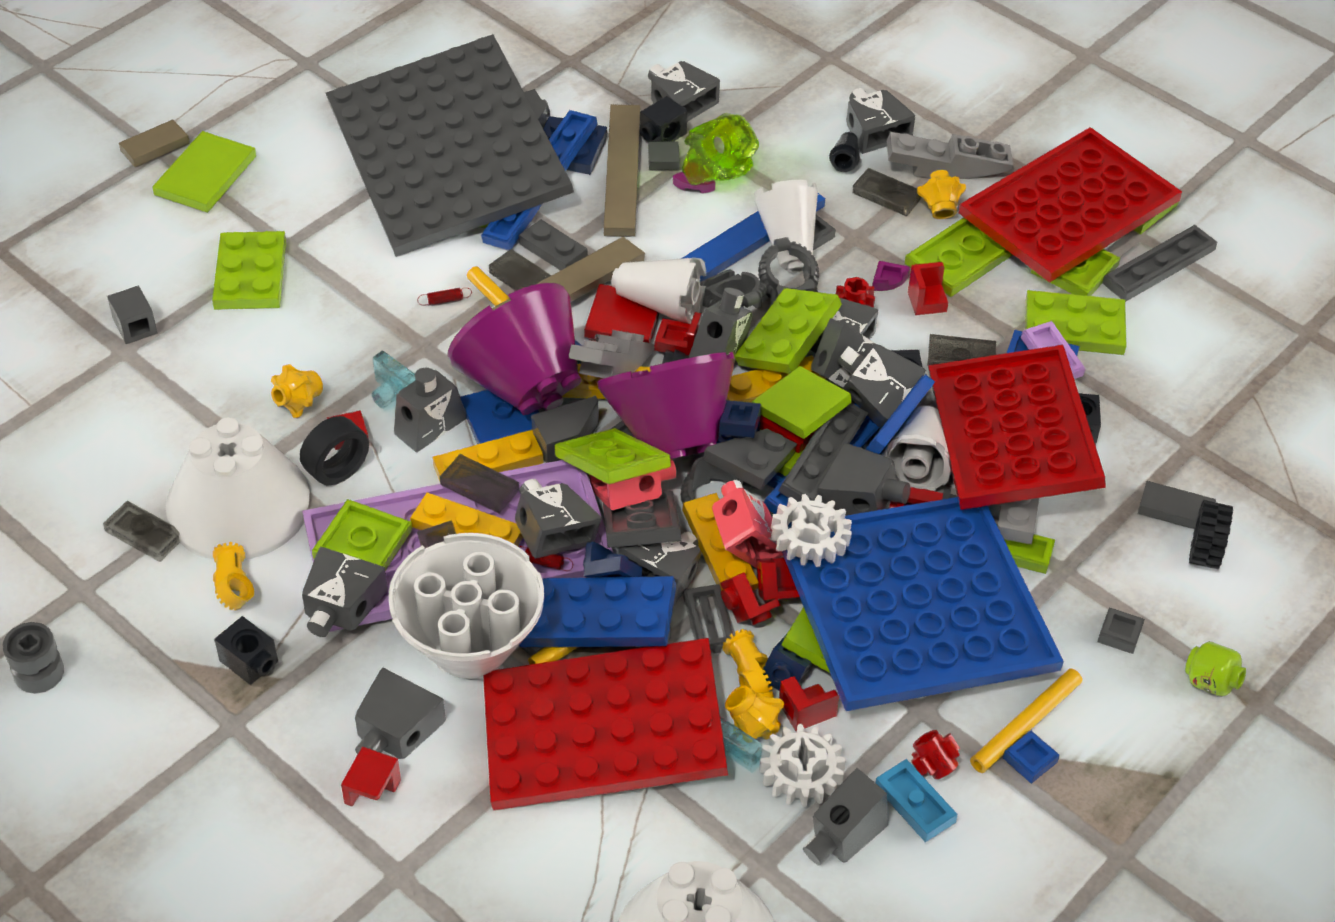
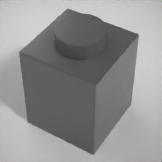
[107,285,158,344]

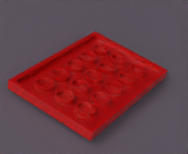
[958,127,1182,283]
[928,345,1106,510]
[483,638,728,810]

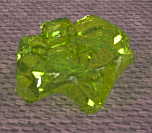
[682,113,759,185]

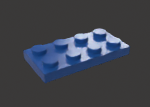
[519,576,676,647]

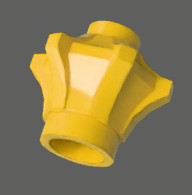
[917,170,966,219]
[271,364,323,418]
[725,685,784,745]

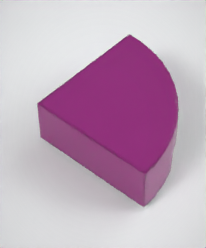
[673,165,716,193]
[872,261,910,291]

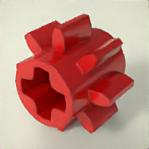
[836,277,875,308]
[911,730,960,779]

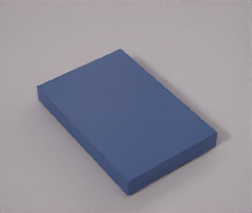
[865,374,935,454]

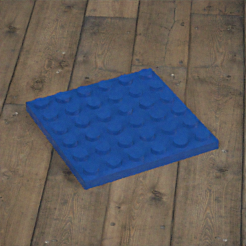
[782,497,1064,711]

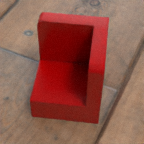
[908,262,948,316]
[756,557,800,600]
[779,676,839,732]
[341,747,401,806]

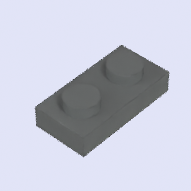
[519,219,588,271]

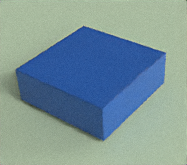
[1003,730,1060,784]

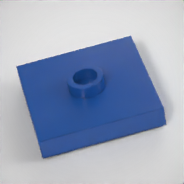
[460,390,540,444]

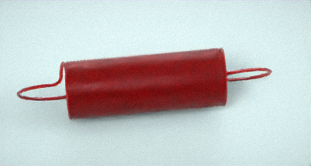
[417,288,472,306]
[519,546,573,571]

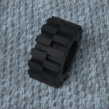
[1189,500,1233,569]

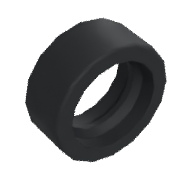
[300,416,369,486]

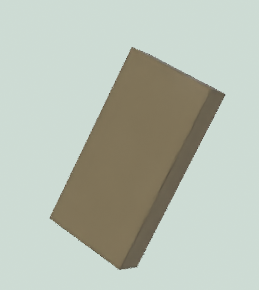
[119,119,190,167]

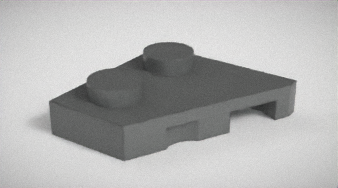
[703,429,797,490]

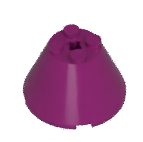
[447,283,582,415]
[597,352,735,459]

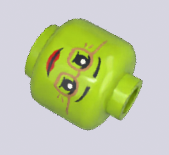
[1185,641,1246,697]

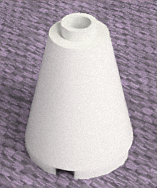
[754,180,818,273]
[612,258,706,324]
[882,406,951,491]

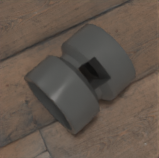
[3,622,64,694]

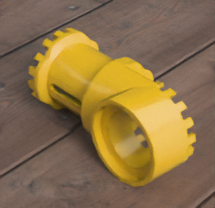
[212,542,255,611]
[722,629,773,694]

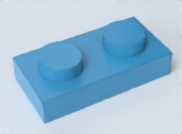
[875,759,958,843]

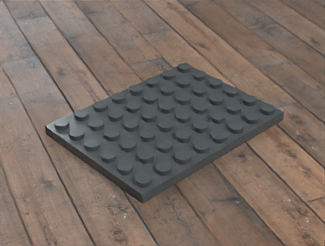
[326,34,574,257]

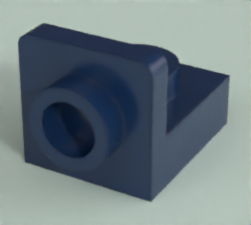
[719,400,761,438]
[583,541,642,578]
[763,634,813,691]

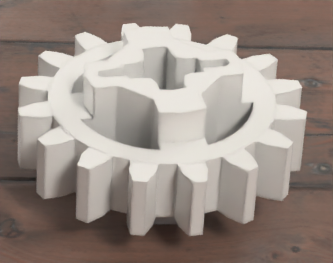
[771,494,852,567]
[759,724,846,807]

